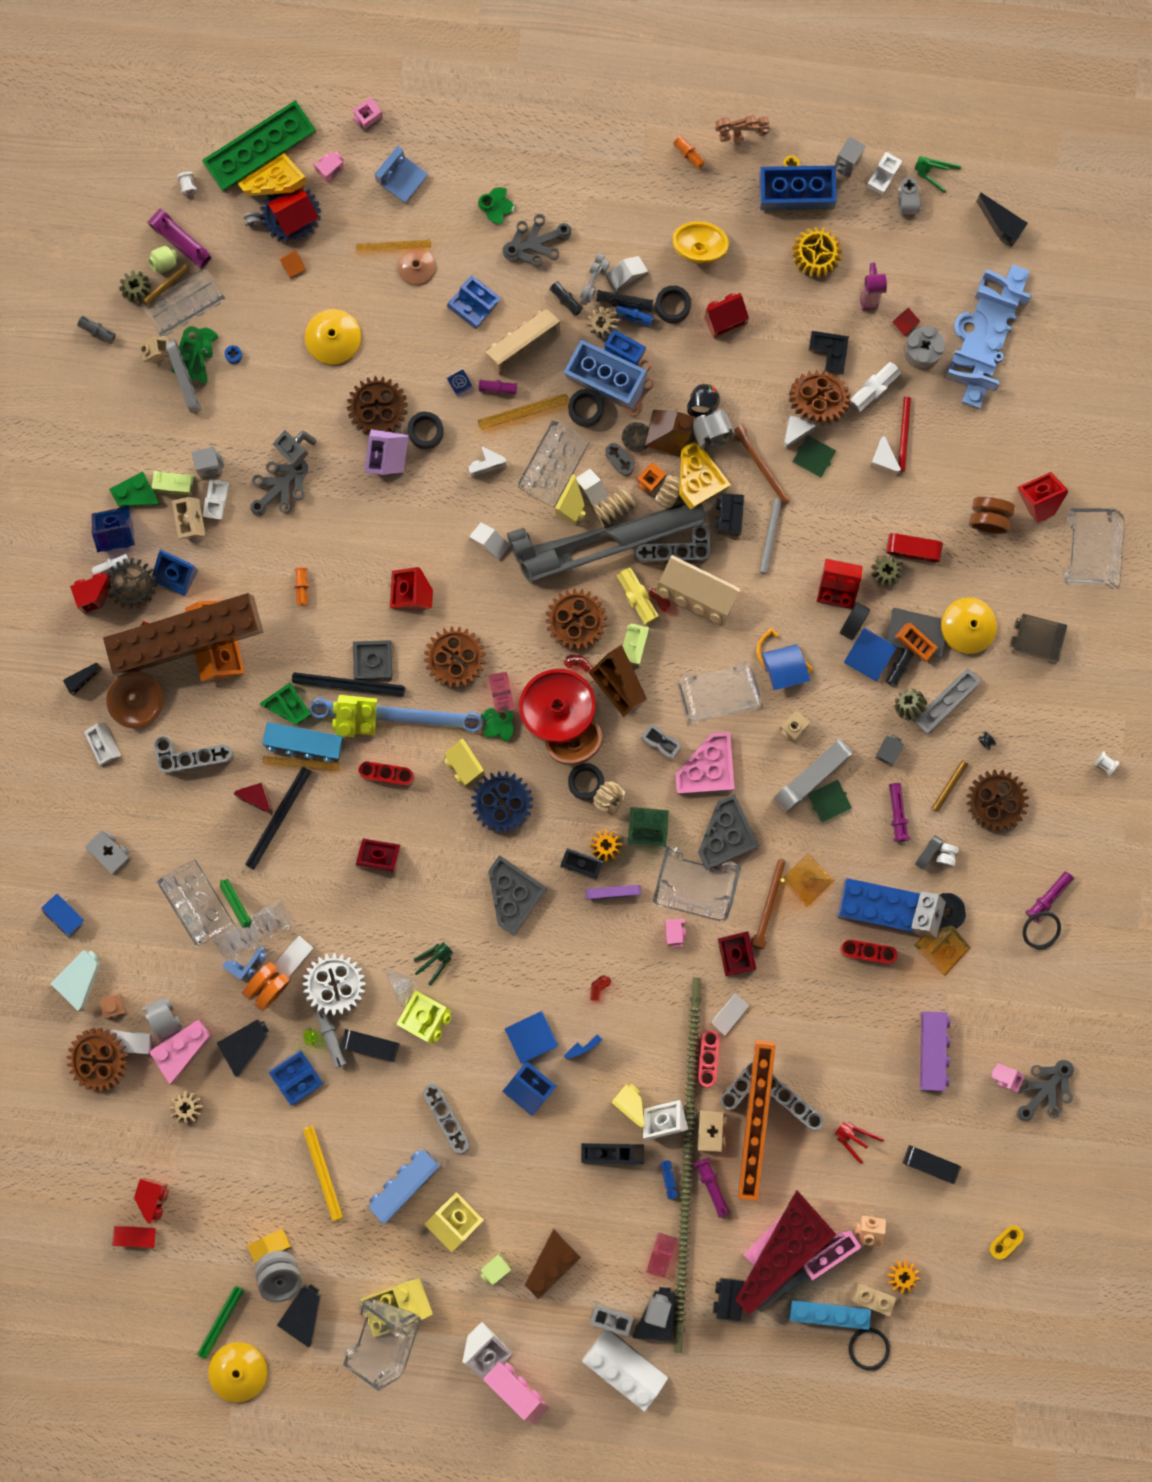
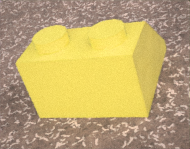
[444,739,485,787]
[424,1192,483,1252]

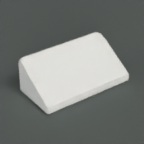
[84,722,121,766]
[710,993,749,1035]

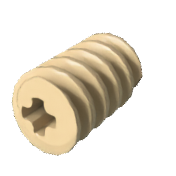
[593,489,637,527]

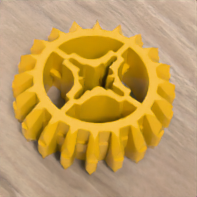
[792,227,843,278]

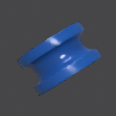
[224,345,242,364]

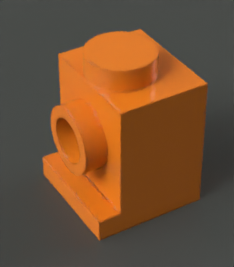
[637,462,666,494]

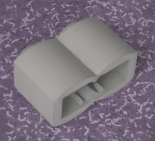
[641,725,681,760]

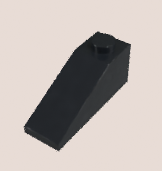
[976,192,1028,246]
[581,1143,644,1164]

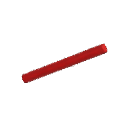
[898,396,911,472]

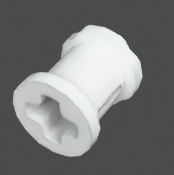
[177,171,197,196]
[1093,751,1119,776]

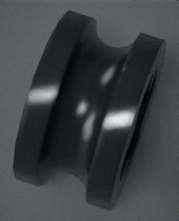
[978,731,996,750]

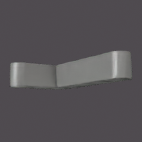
[772,738,853,815]
[720,1062,824,1130]

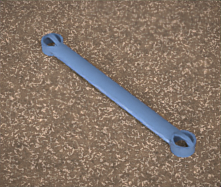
[310,697,482,732]

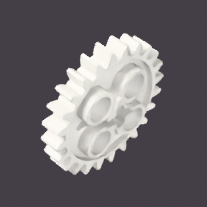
[302,953,366,1017]

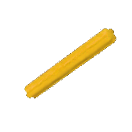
[303,1126,343,1221]

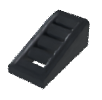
[63,663,102,696]

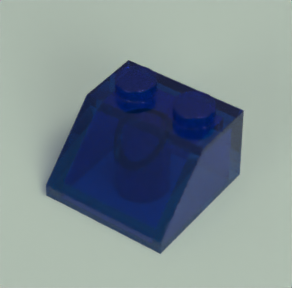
[92,506,135,553]

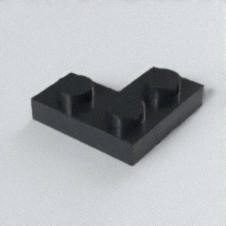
[808,331,849,374]

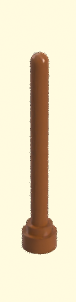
[734,424,789,504]
[751,859,785,949]

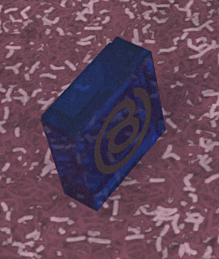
[447,369,472,395]

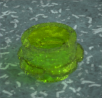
[303,1027,318,1046]

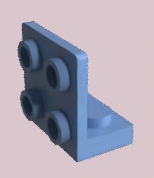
[374,146,428,203]
[222,946,268,982]

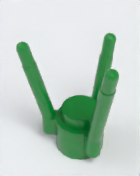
[914,155,962,193]

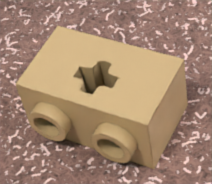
[172,497,205,540]
[697,1111,727,1152]
[850,1282,896,1317]

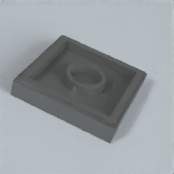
[353,640,393,680]

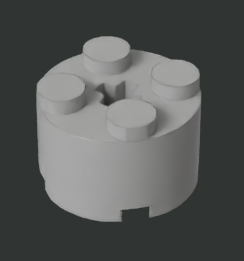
[904,326,945,369]
[692,409,736,450]
[142,997,182,1043]

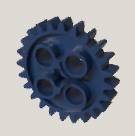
[260,186,321,244]
[471,771,533,834]

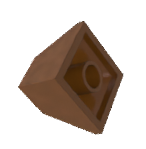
[644,409,695,457]

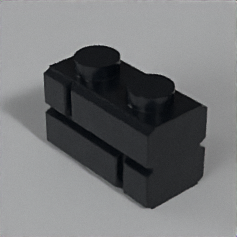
[715,493,744,536]
[560,848,603,881]
[713,1277,744,1321]

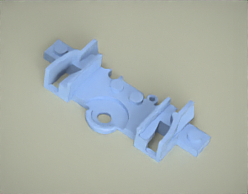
[945,265,1032,410]

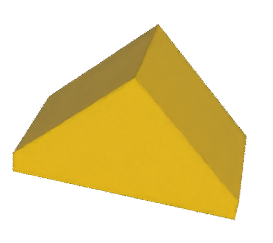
[247,1229,291,1263]

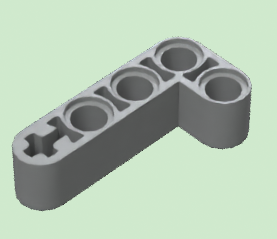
[154,736,234,774]

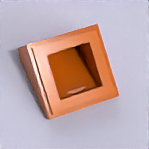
[280,250,306,278]

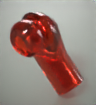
[648,587,670,612]
[564,655,593,673]
[590,975,611,1001]

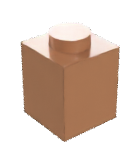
[99,994,127,1019]

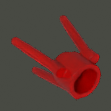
[835,1122,884,1164]

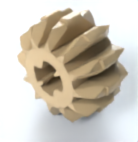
[587,307,620,339]
[655,475,680,508]
[593,781,625,814]
[169,1091,203,1125]

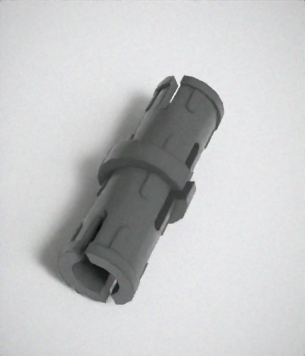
[77,315,116,344]

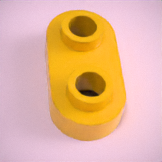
[989,1225,1024,1259]

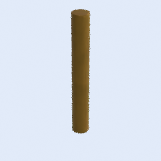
[143,264,190,306]
[931,760,968,812]

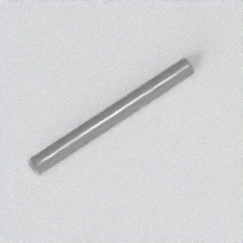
[760,499,782,574]

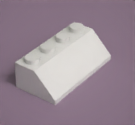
[582,1329,668,1412]

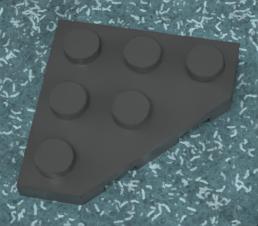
[698,794,759,870]
[488,855,547,936]

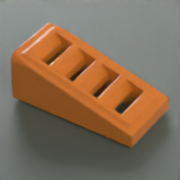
[895,623,938,662]

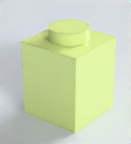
[480,1254,511,1285]

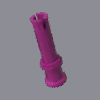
[889,783,910,842]
[1025,871,1074,923]
[694,1157,730,1218]

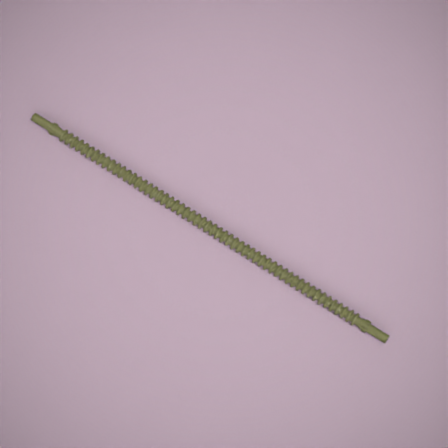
[673,977,702,1353]

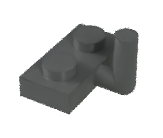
[273,430,317,468]

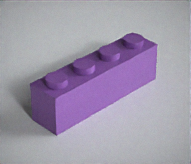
[920,1011,950,1091]

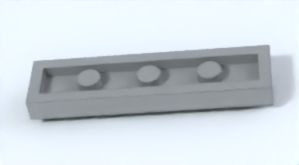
[913,668,981,735]

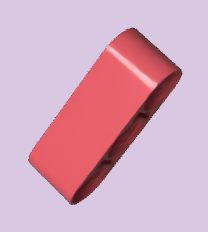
[698,1030,720,1087]

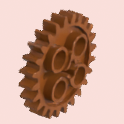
[789,370,851,426]
[545,588,607,651]
[424,626,486,688]
[66,1028,129,1092]

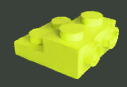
[332,695,377,738]
[397,990,452,1045]

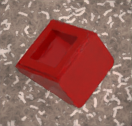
[893,307,920,336]

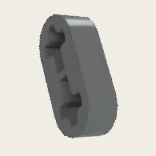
[605,443,634,476]
[915,835,943,870]

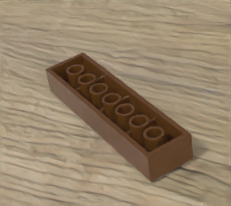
[103,593,264,677]

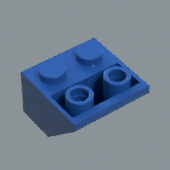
[502,1061,557,1116]

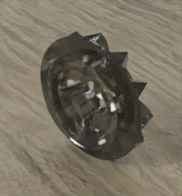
[622,422,648,453]

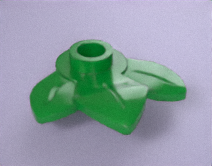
[478,187,515,224]
[183,326,218,358]
[481,706,514,742]

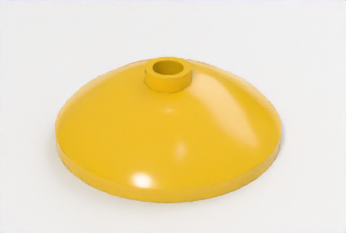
[672,221,729,264]
[305,309,361,365]
[941,597,997,654]
[208,1342,268,1403]

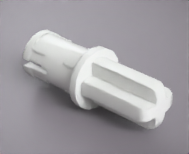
[92,554,131,574]

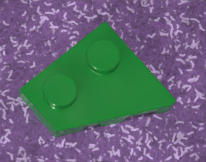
[172,336,208,384]
[109,471,160,507]
[260,683,312,725]

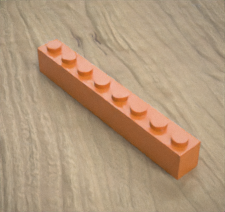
[737,1039,776,1201]

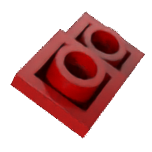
[112,1226,156,1249]

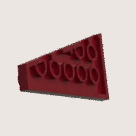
[735,1189,837,1315]

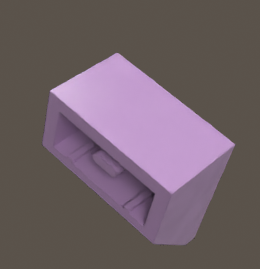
[364,430,409,475]

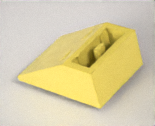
[360,1277,433,1337]

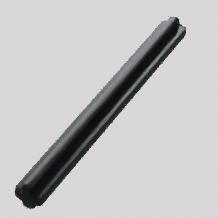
[292,672,405,696]
[245,767,311,870]

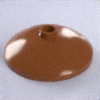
[106,671,164,728]
[545,720,603,765]

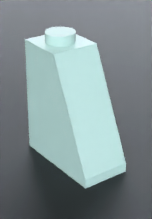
[50,950,100,1011]

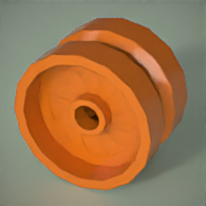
[242,962,291,1012]

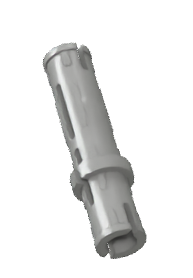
[315,1010,347,1068]

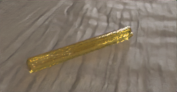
[478,393,569,430]

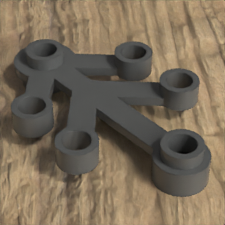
[503,214,571,267]
[250,460,309,516]
[1017,1060,1074,1121]

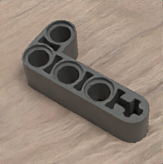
[635,524,710,565]

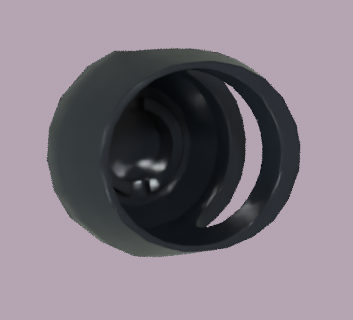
[687,383,720,418]

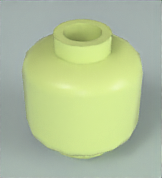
[148,246,178,274]

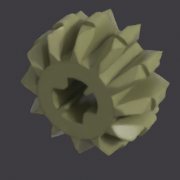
[119,270,152,303]
[871,555,903,587]
[894,688,927,721]

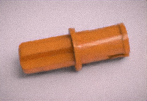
[673,136,705,169]
[294,567,309,606]

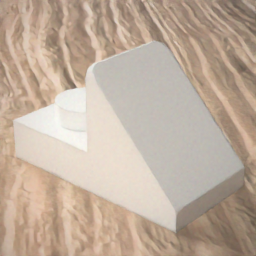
[468,447,507,477]

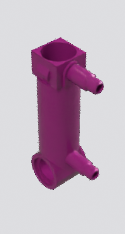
[147,208,212,270]
[860,262,887,311]

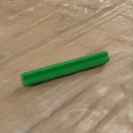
[219,879,252,929]
[197,1286,244,1359]

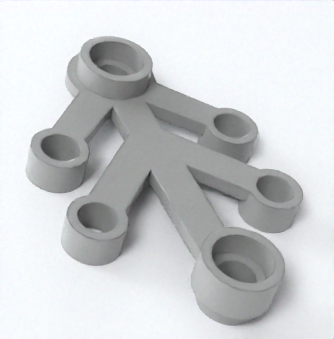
[580,253,610,306]

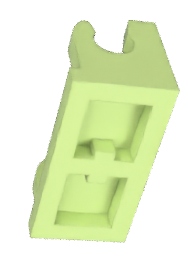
[151,471,194,496]
[623,624,649,667]

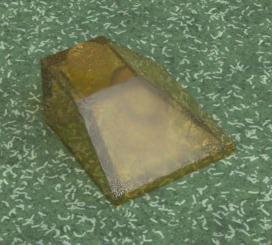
[780,853,835,907]
[914,926,971,976]

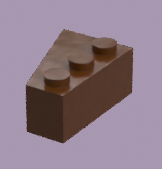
[588,645,647,717]
[525,1228,581,1300]

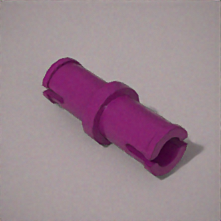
[478,379,517,395]

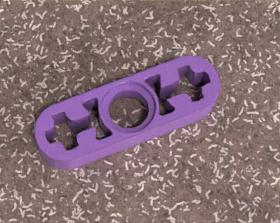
[585,885,642,900]

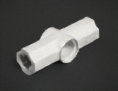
[850,362,901,412]

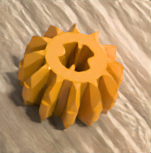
[589,829,622,862]
[887,1260,921,1294]

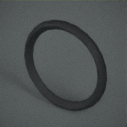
[1022,911,1061,949]
[848,1328,890,1370]

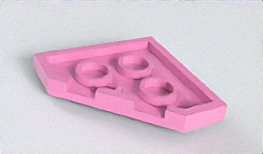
[675,732,734,794]

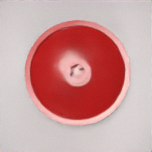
[519,669,596,744]

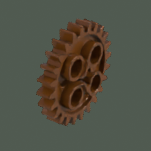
[347,376,408,435]
[966,769,1029,832]

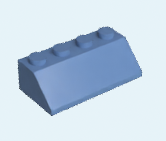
[563,340,647,410]
[369,1149,441,1224]

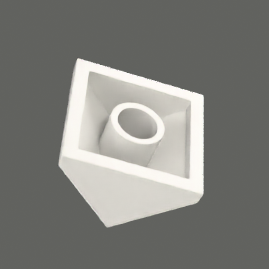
[643,1100,688,1141]

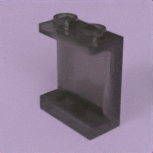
[1009,614,1067,664]

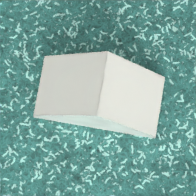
[606,256,648,291]
[783,416,818,449]
[870,436,901,475]
[576,469,609,509]
[469,523,511,560]

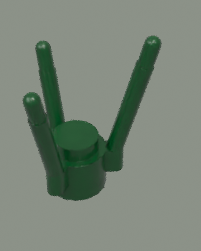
[413,942,453,986]

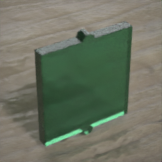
[792,435,836,478]
[808,780,852,823]

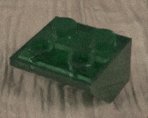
[627,807,669,849]

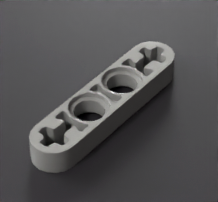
[166,340,201,414]
[423,1084,469,1153]

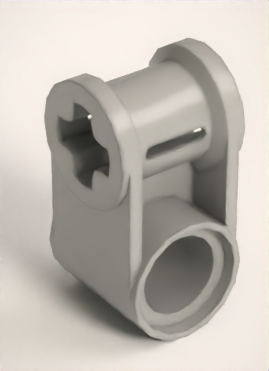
[898,177,920,215]

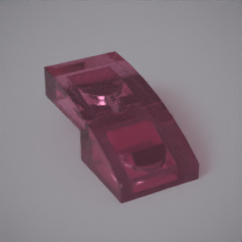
[488,671,514,713]
[646,1232,677,1278]

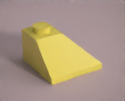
[555,474,586,526]
[611,1084,644,1128]

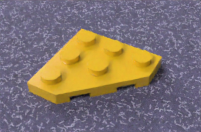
[237,153,308,196]
[679,440,731,510]

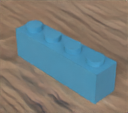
[262,722,344,763]
[788,1299,871,1330]

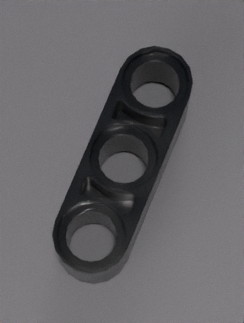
[340,1029,400,1062]
[902,1145,962,1185]

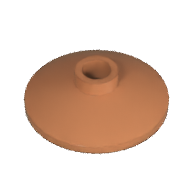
[398,248,435,285]

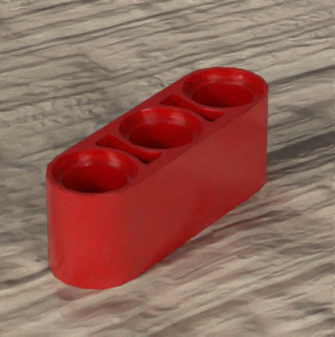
[886,533,943,563]
[358,761,414,787]
[840,940,898,964]

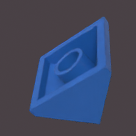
[151,549,198,596]

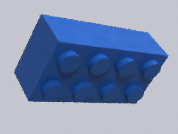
[759,166,837,210]
[837,878,920,933]

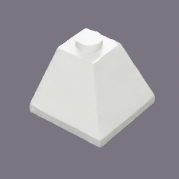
[463,1322,513,1379]

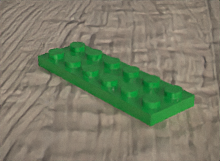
[202,100,316,192]

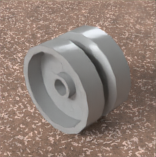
[254,1251,302,1303]

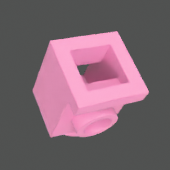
[353,97,383,129]
[313,152,344,183]
[665,919,686,948]
[991,1063,1025,1093]

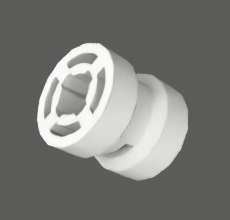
[936,843,959,867]

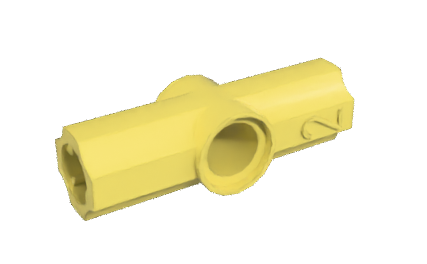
[616,567,659,625]

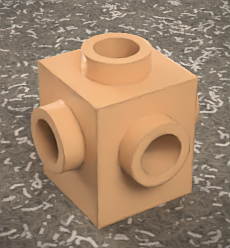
[855,1216,885,1247]

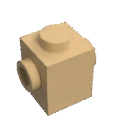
[140,336,169,363]
[779,710,810,741]

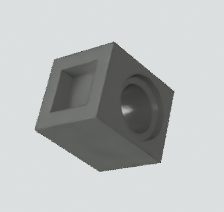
[875,735,904,767]

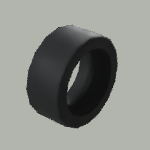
[655,285,691,323]
[568,389,604,427]
[407,411,444,449]
[840,602,870,640]
[568,763,604,800]

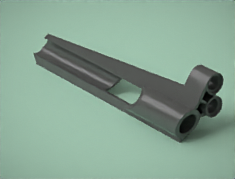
[507,503,706,583]

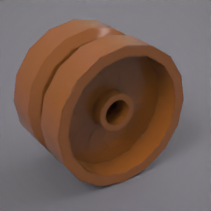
[969,497,1015,534]

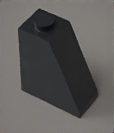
[217,1019,269,1077]
[277,1284,322,1348]
[632,1287,675,1341]

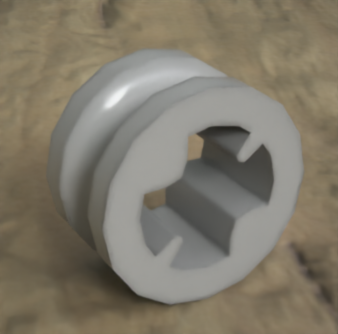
[243,212,261,227]

